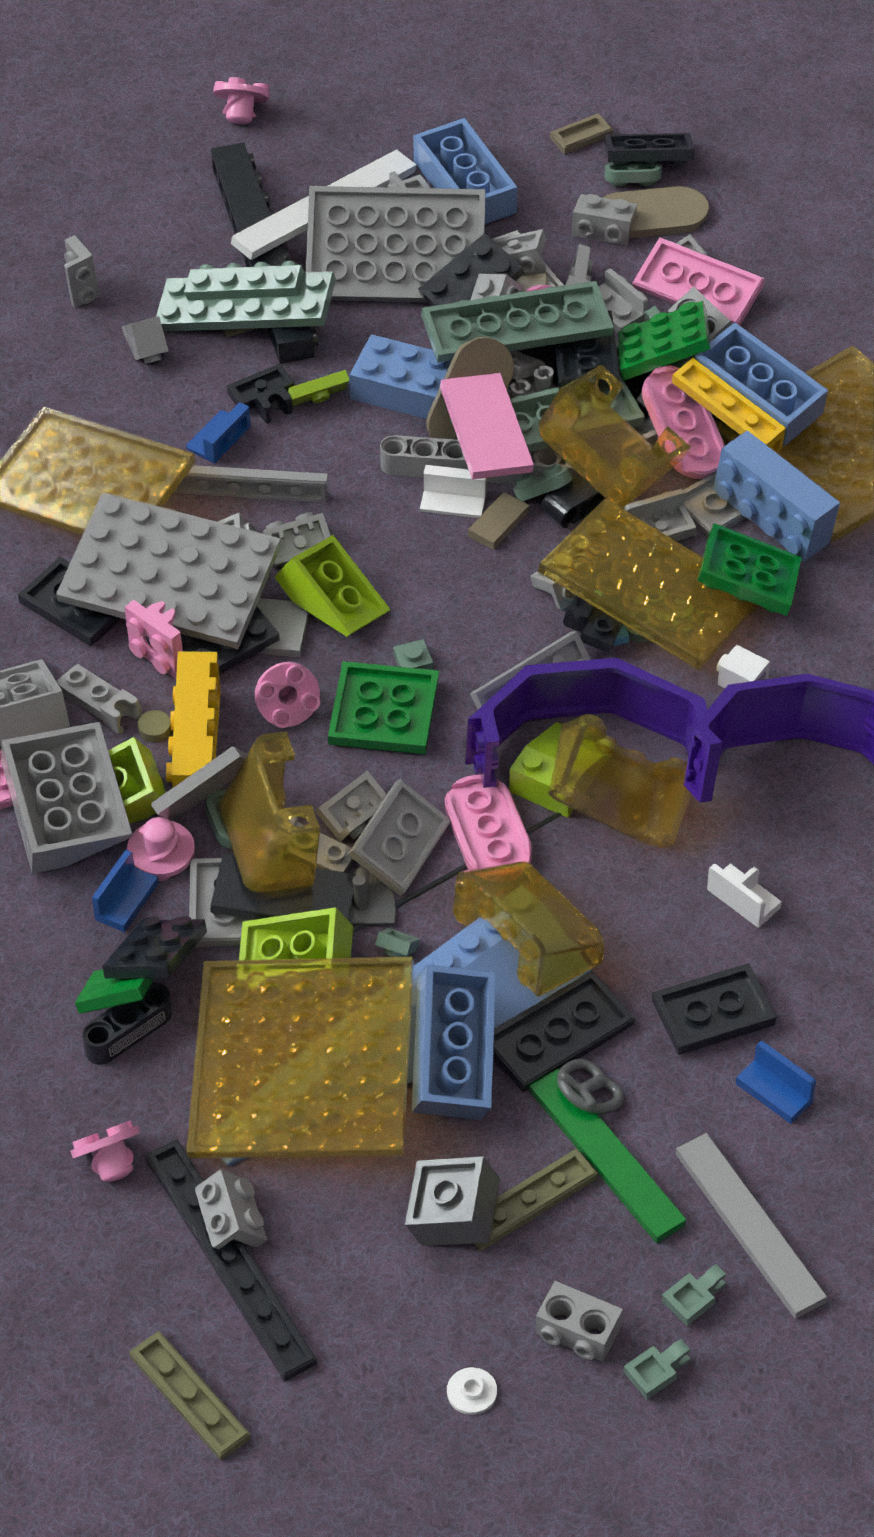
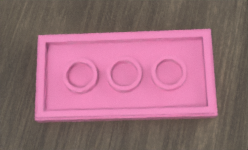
[632,237,765,326]
[440,373,534,480]

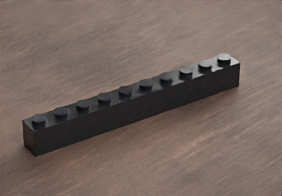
[211,142,318,364]

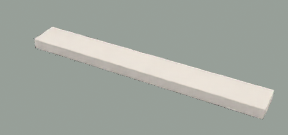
[231,149,416,260]

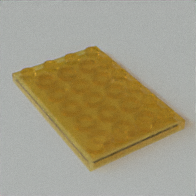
[0,406,196,535]
[538,499,758,670]

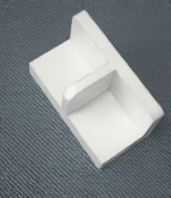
[707,863,782,928]

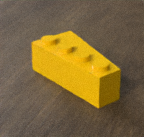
[166,651,221,788]

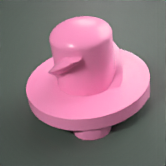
[213,77,270,125]
[255,662,320,728]
[127,817,195,881]
[70,1120,141,1182]

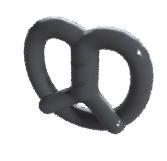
[557,1059,624,1114]

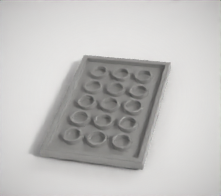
[306,186,486,303]
[56,492,282,649]

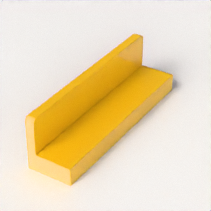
[672,358,786,453]

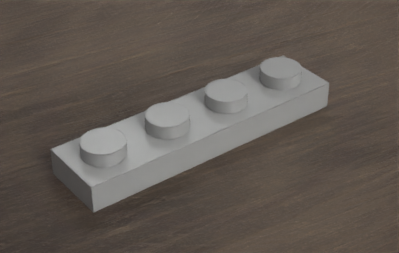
[470,631,591,709]

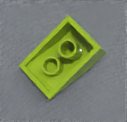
[274,535,391,637]
[509,722,615,818]
[108,737,166,824]
[237,907,353,992]

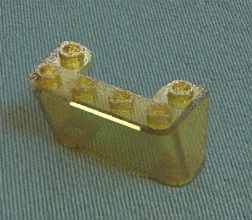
[538,365,691,508]
[548,714,691,848]
[220,731,320,892]
[453,861,605,997]

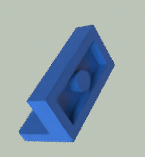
[186,402,251,464]
[92,850,159,933]
[736,1041,816,1124]

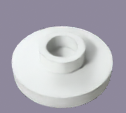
[447,1367,497,1415]

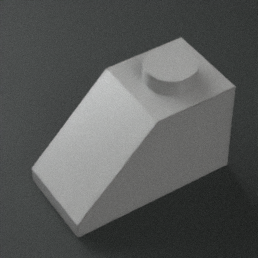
[121,316,168,364]

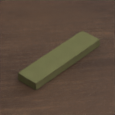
[474,1148,598,1252]
[129,1331,251,1461]

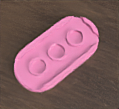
[642,365,725,479]
[445,775,532,882]

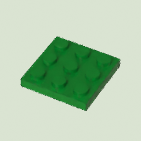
[618,300,711,380]
[697,523,802,616]
[328,661,439,754]

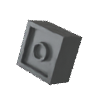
[405,1156,500,1246]

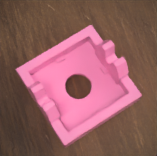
[124,600,183,679]

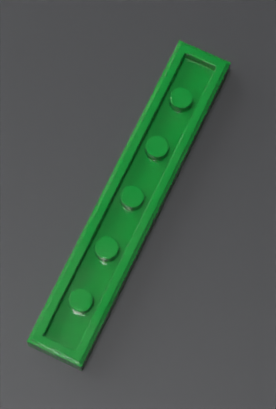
[529,1068,686,1244]

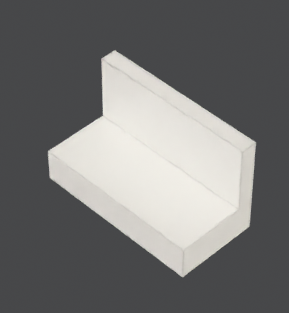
[420,465,487,518]

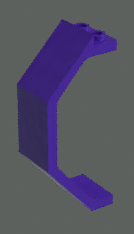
[465,658,707,788]
[684,674,874,803]

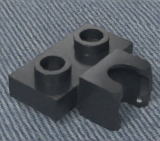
[227,364,295,423]
[563,589,633,654]

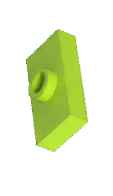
[288,370,350,406]

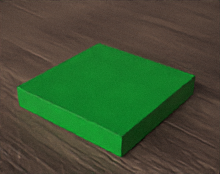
[75,969,154,1014]

